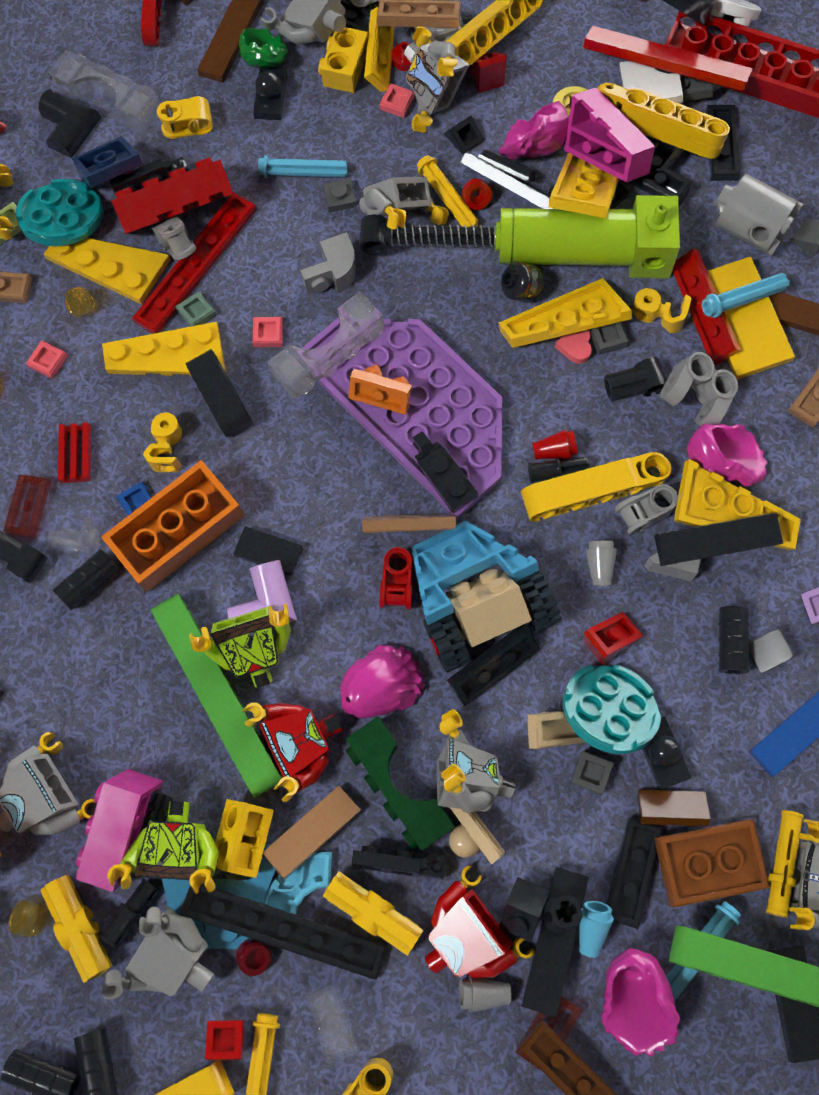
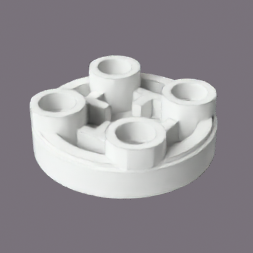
[711,0,762,26]

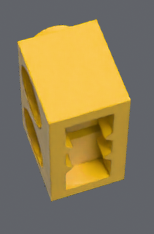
[318,27,368,93]
[215,799,274,878]

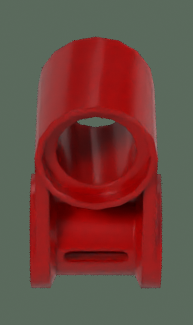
[379,547,413,610]

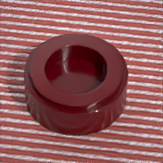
[236,938,272,976]

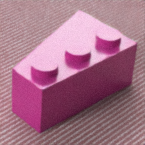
[564,88,655,182]
[76,769,163,892]

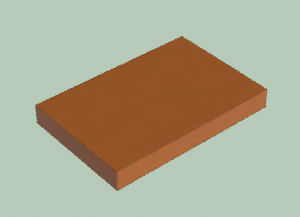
[654,819,770,908]

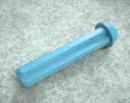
[258,155,348,178]
[702,273,790,318]
[666,901,741,1001]

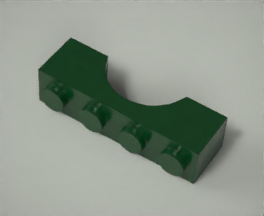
[345,716,455,852]

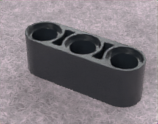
[185,349,253,438]

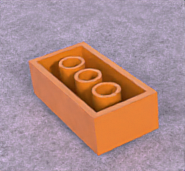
[101,460,245,592]

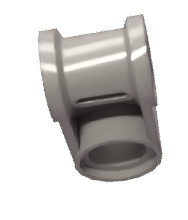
[152,215,196,260]
[614,484,678,536]

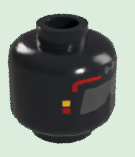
[501,262,545,303]

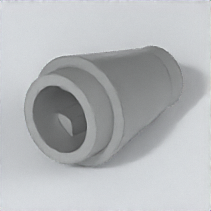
[585,541,617,586]
[459,976,511,1013]

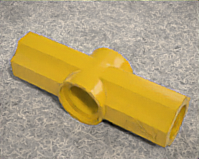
[323,871,423,956]
[40,875,113,983]

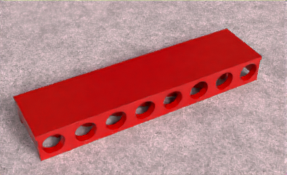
[664,11,819,118]

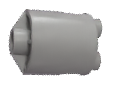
[714,174,803,256]

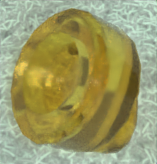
[65,287,98,317]
[9,899,46,937]

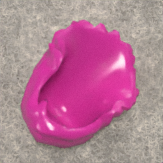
[499,101,569,159]
[687,423,767,487]
[340,645,425,719]
[601,948,680,1056]

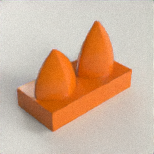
[348,364,412,415]

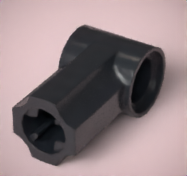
[604,357,667,402]
[0,531,48,584]

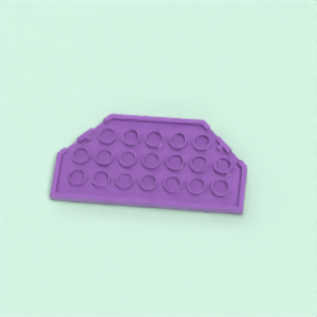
[294,318,502,520]

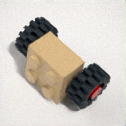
[423,569,562,673]

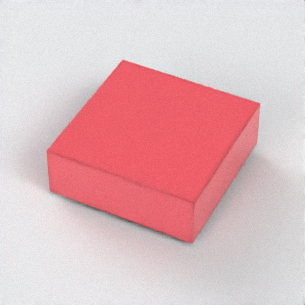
[379,83,415,118]
[252,317,283,347]
[26,340,68,379]

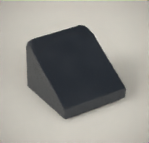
[444,115,485,155]

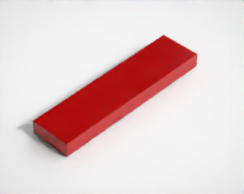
[672,248,741,365]

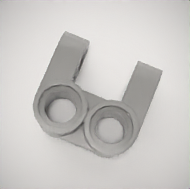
[660,352,738,426]

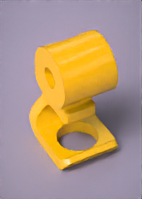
[632,288,691,333]
[143,412,182,472]

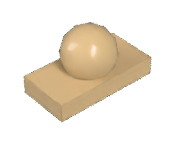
[527,711,585,749]
[449,808,505,864]

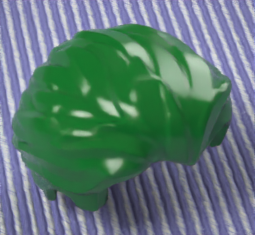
[239,28,288,68]

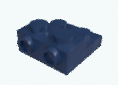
[72,136,143,188]

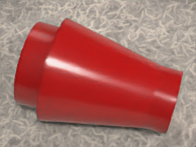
[532,429,578,460]

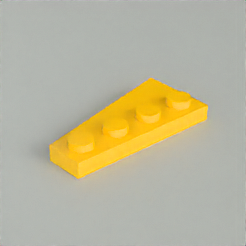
[44,238,171,305]
[499,278,632,348]
[674,459,801,550]

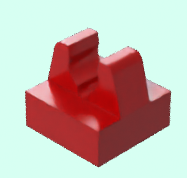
[205,1020,245,1061]

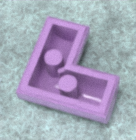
[227,560,297,623]

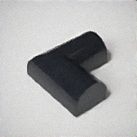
[39,89,101,158]
[628,139,692,207]

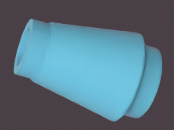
[579,901,614,958]

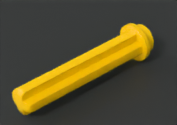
[417,155,478,227]
[246,1013,280,1095]

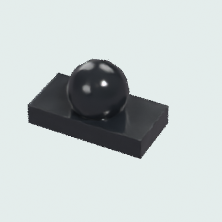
[253,68,288,120]
[642,716,692,790]

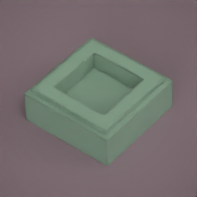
[175,291,216,327]

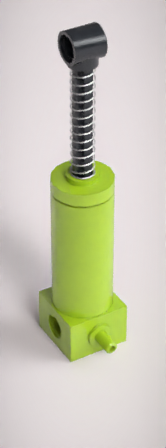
[359,195,680,278]

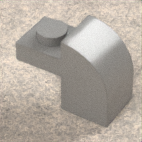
[300,232,357,294]

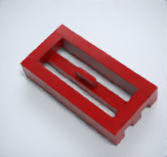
[58,422,91,484]

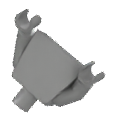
[260,0,346,45]
[102,907,214,1000]

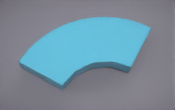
[263,852,333,914]

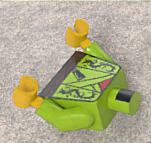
[189,604,291,687]
[107,801,219,894]

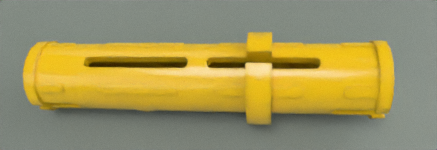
[766,810,804,918]

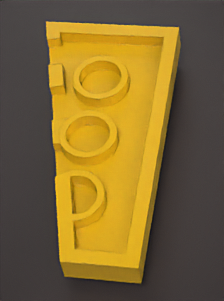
[102,322,226,376]

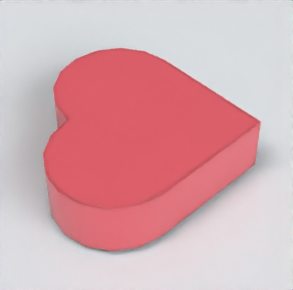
[555,330,592,364]

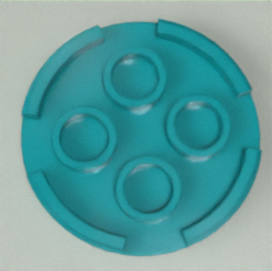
[16,179,104,246]
[563,664,661,754]

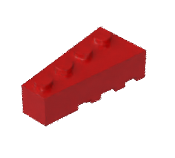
[111,157,234,234]

